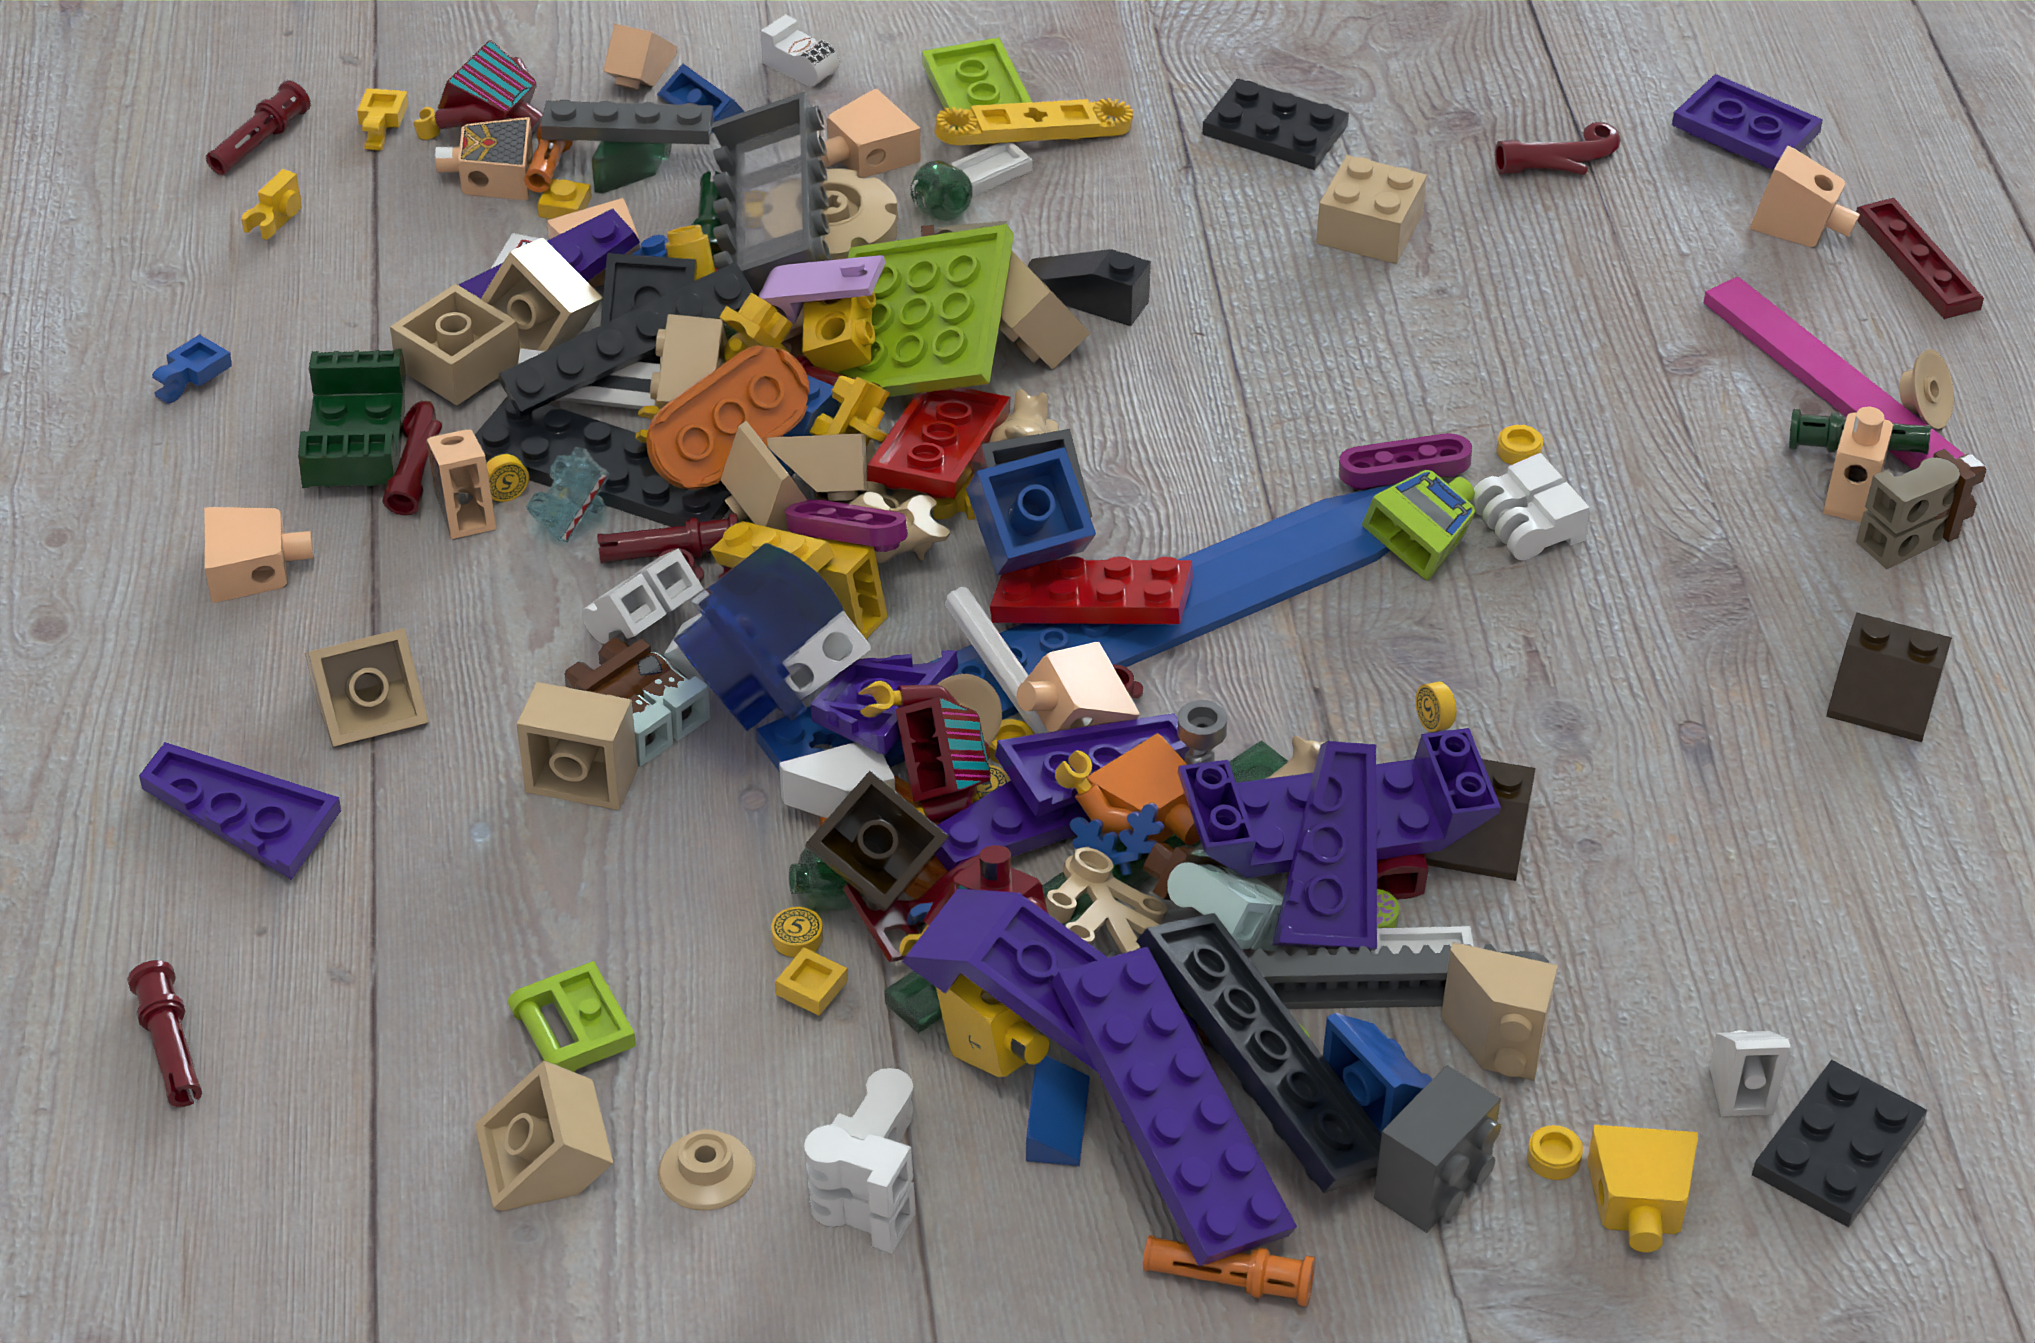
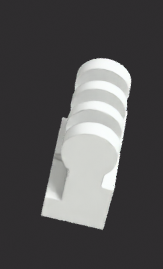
[1470,453,1590,561]
[582,548,704,644]
[804,1125,916,1254]

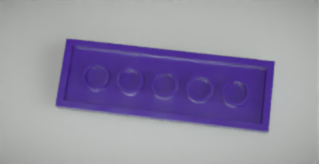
[1051,947,1297,1267]

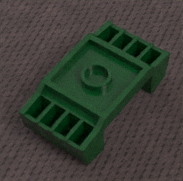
[298,349,406,488]

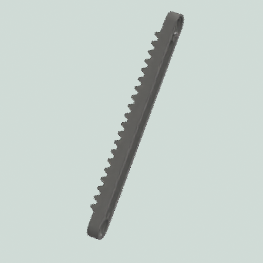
[1107,944,1549,1009]

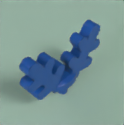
[1070,803,1164,875]

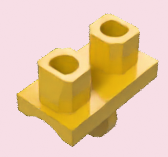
[720,293,793,361]
[810,376,890,447]

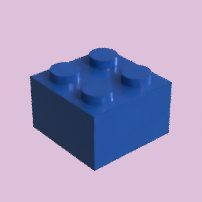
[966,447,1096,576]

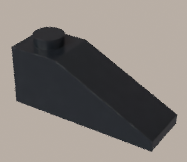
[1027,249,1151,326]

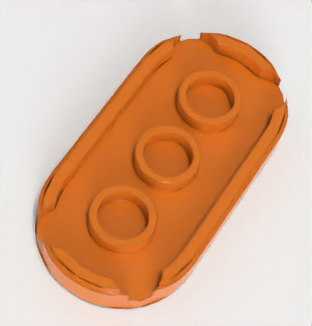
[646,346,810,490]

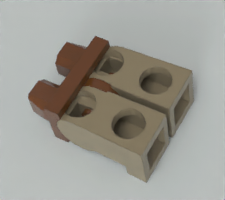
[1856,449,1987,569]

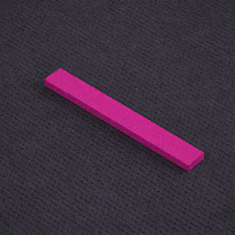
[1703,276,1965,470]

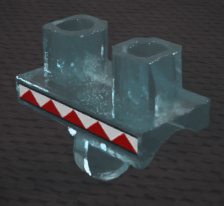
[526,447,610,543]

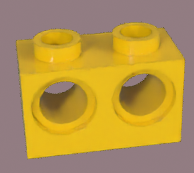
[802,290,876,372]

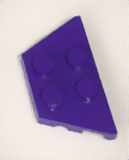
[811,650,958,754]

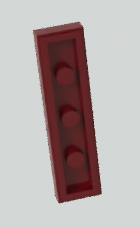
[1856,197,1984,319]

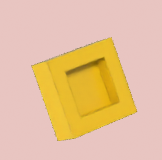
[537,179,592,219]
[775,947,848,1016]

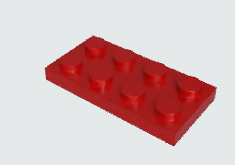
[867,387,1011,499]
[990,556,1193,624]

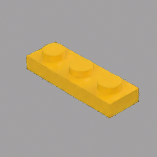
[710,521,835,585]

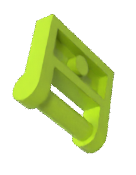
[507,961,636,1072]

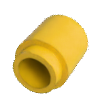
[665,225,716,280]

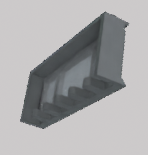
[712,92,831,296]

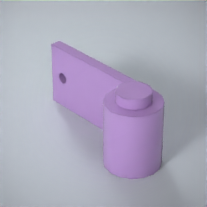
[758,255,886,329]

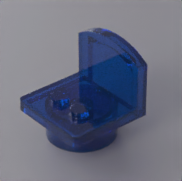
[673,543,846,732]

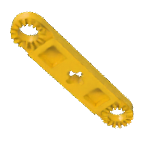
[934,98,1133,145]

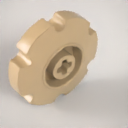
[762,169,898,260]

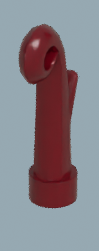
[1495,122,1621,175]
[382,401,442,516]

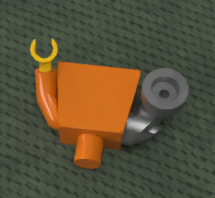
[1055,700,1227,845]

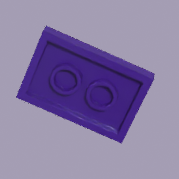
[1672,74,1823,170]

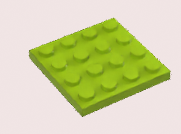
[836,224,1014,403]

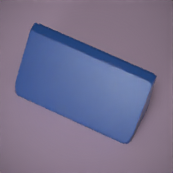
[657,63,745,134]
[1026,1056,1090,1166]

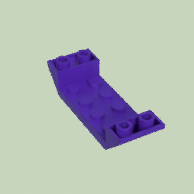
[1178,728,1501,878]
[902,889,1213,1124]

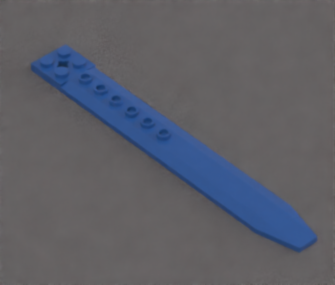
[756,484,1396,772]

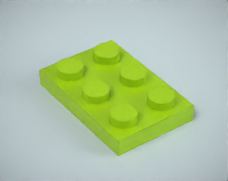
[922,37,1032,130]

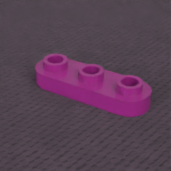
[1338,433,1472,490]
[785,500,908,552]

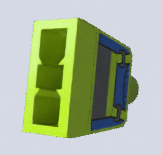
[1362,470,1476,581]

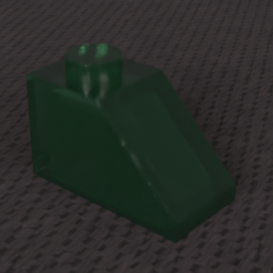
[591,141,672,194]

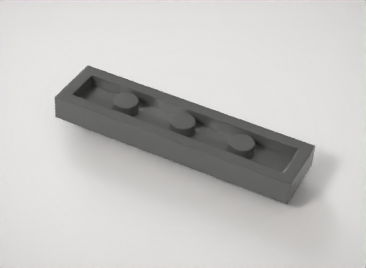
[541,100,713,145]

